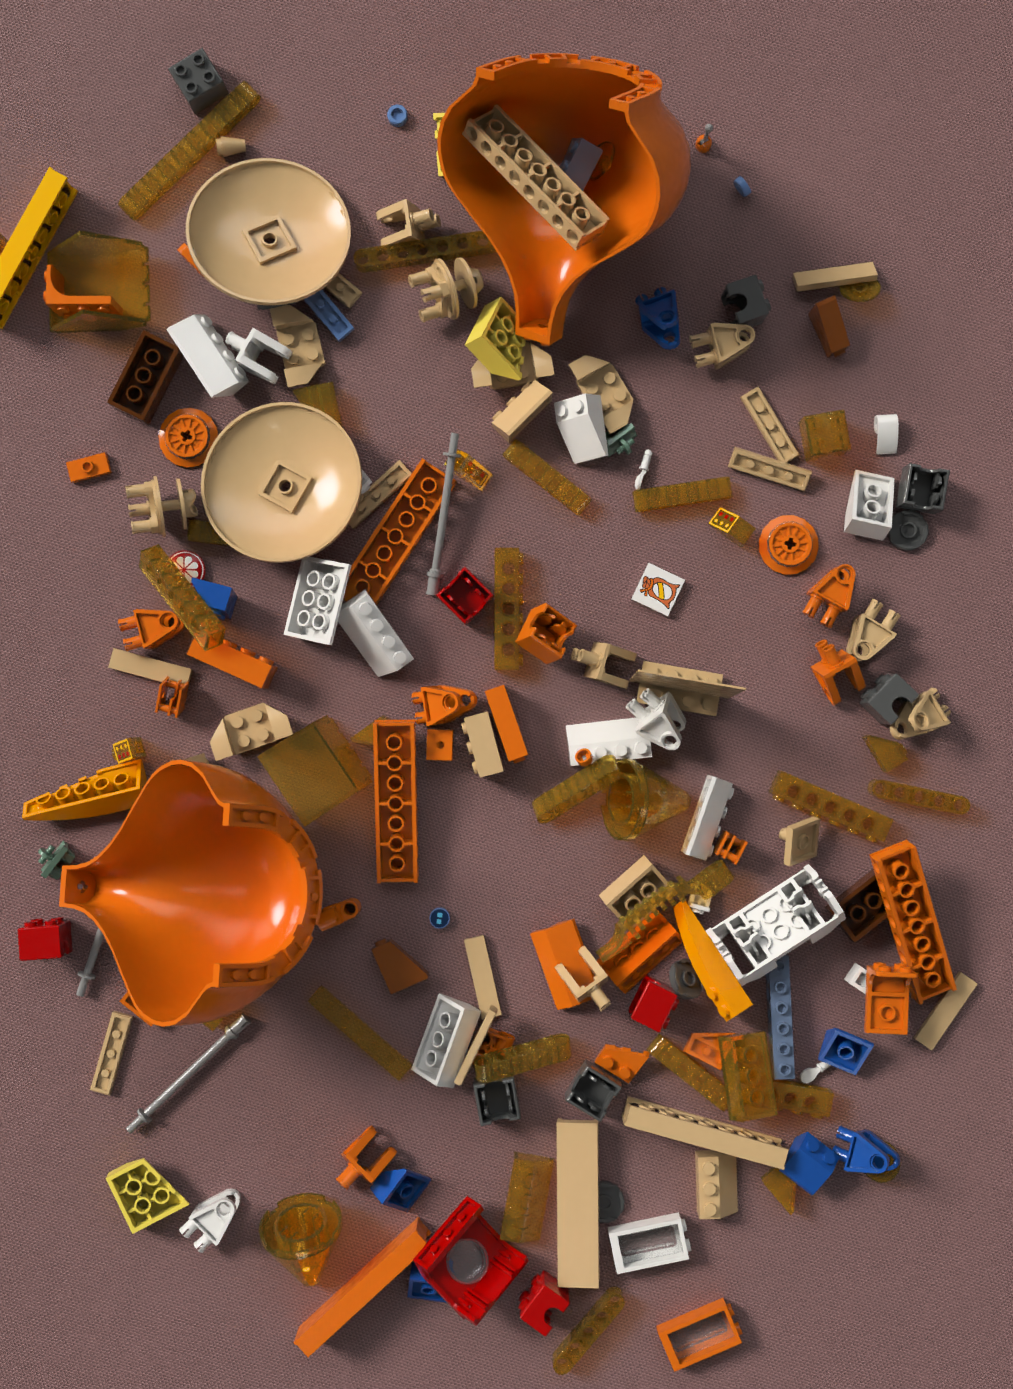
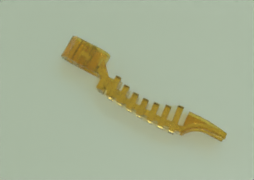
[596,860,734,962]

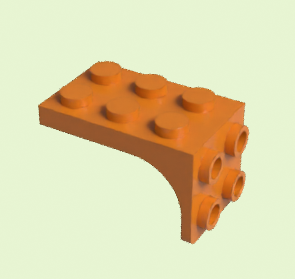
[43,265,123,319]
[864,962,918,1035]

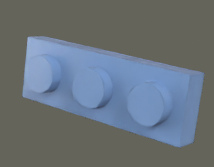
[303,289,355,342]

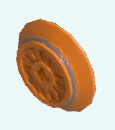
[158,408,218,468]
[759,515,819,575]

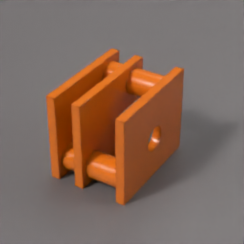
[155,676,189,718]
[426,729,453,761]
[713,830,748,865]

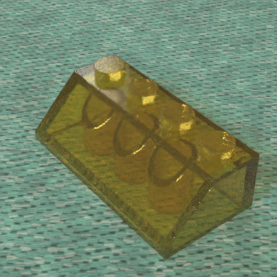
[718,1031,778,1122]
[500,1151,554,1243]

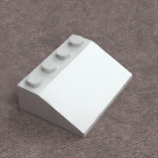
[284,557,351,646]

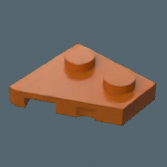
[595,1044,650,1084]

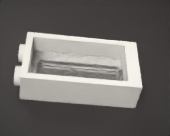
[607,1212,691,1274]

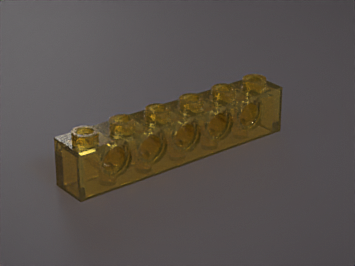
[139,544,226,651]
[494,548,523,670]
[769,770,894,843]

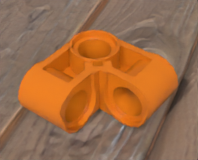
[318,898,362,931]
[467,1028,515,1068]

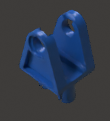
[635,287,680,350]
[832,1126,900,1174]

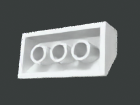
[166,314,249,398]
[338,590,414,677]
[566,718,652,766]
[681,775,734,860]
[411,993,481,1088]

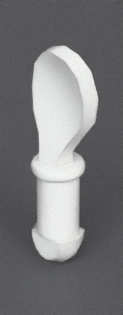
[635,449,652,491]
[799,1062,831,1083]

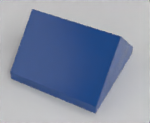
[818,1028,874,1075]

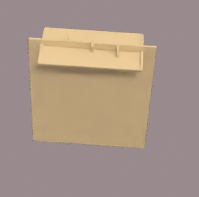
[629,661,746,716]

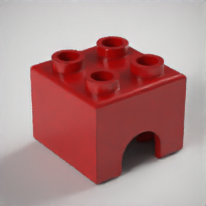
[436,567,494,626]
[18,917,72,961]
[628,975,679,1032]
[518,1270,570,1337]

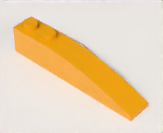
[22,759,147,821]
[673,899,753,1022]

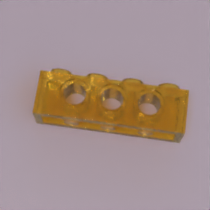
[746,1073,834,1119]

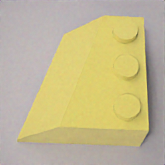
[465,297,526,381]
[106,1158,190,1234]

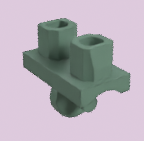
[605,423,637,458]
[38,841,75,880]

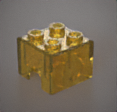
[799,409,851,461]

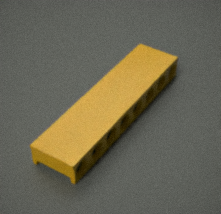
[0,167,78,329]

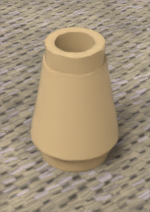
[216,136,246,157]

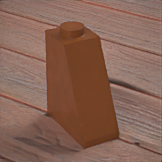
[808,295,850,358]
[371,938,429,994]

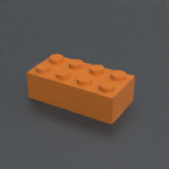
[187,630,278,689]

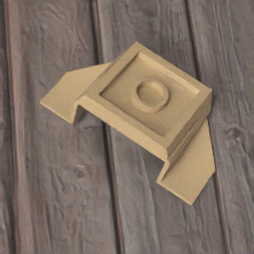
[270,305,326,388]
[471,342,554,390]
[569,355,633,434]
[210,703,293,761]

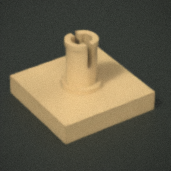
[779,816,820,866]

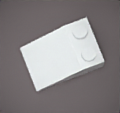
[554,393,608,464]
[844,470,895,541]

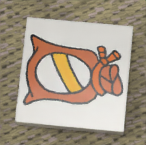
[631,563,685,617]

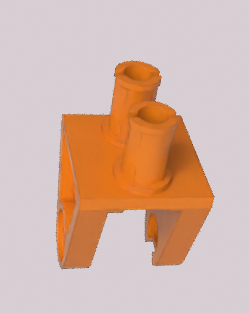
[802,564,856,628]
[118,609,186,651]
[810,640,866,705]
[412,685,477,726]
[336,1125,397,1190]

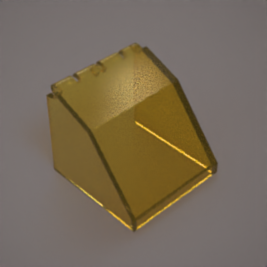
[47,230,151,333]
[257,715,373,827]

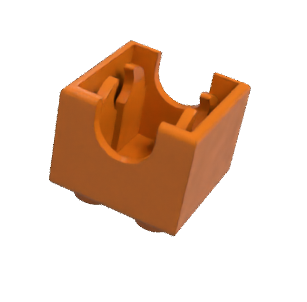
[515,603,577,664]

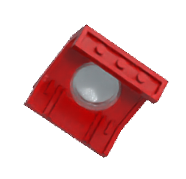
[413,1196,529,1326]

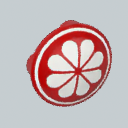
[165,550,205,591]

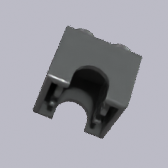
[168,48,229,114]
[721,275,771,327]
[896,463,950,514]
[859,673,919,724]
[564,1059,622,1122]
[473,1072,521,1126]

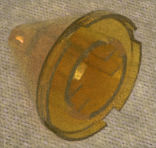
[601,758,691,841]
[259,1193,343,1286]

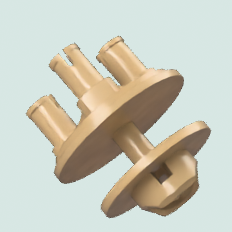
[408,257,484,322]
[125,476,198,537]

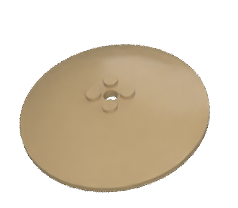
[186,158,351,305]
[201,402,362,563]

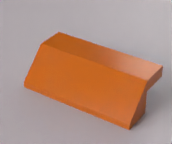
[597,909,683,994]
[530,919,595,1010]

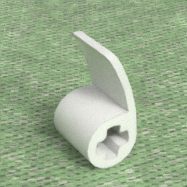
[874,414,899,455]

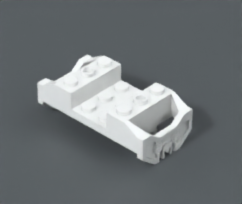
[706,864,846,986]

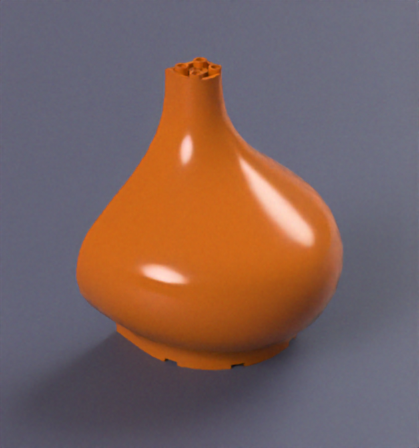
[437,53,691,346]
[59,760,323,1027]

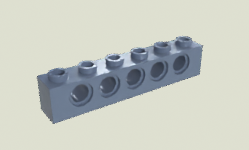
[765,954,795,1080]

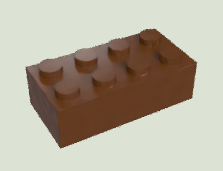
[107,330,184,425]
[825,869,887,942]

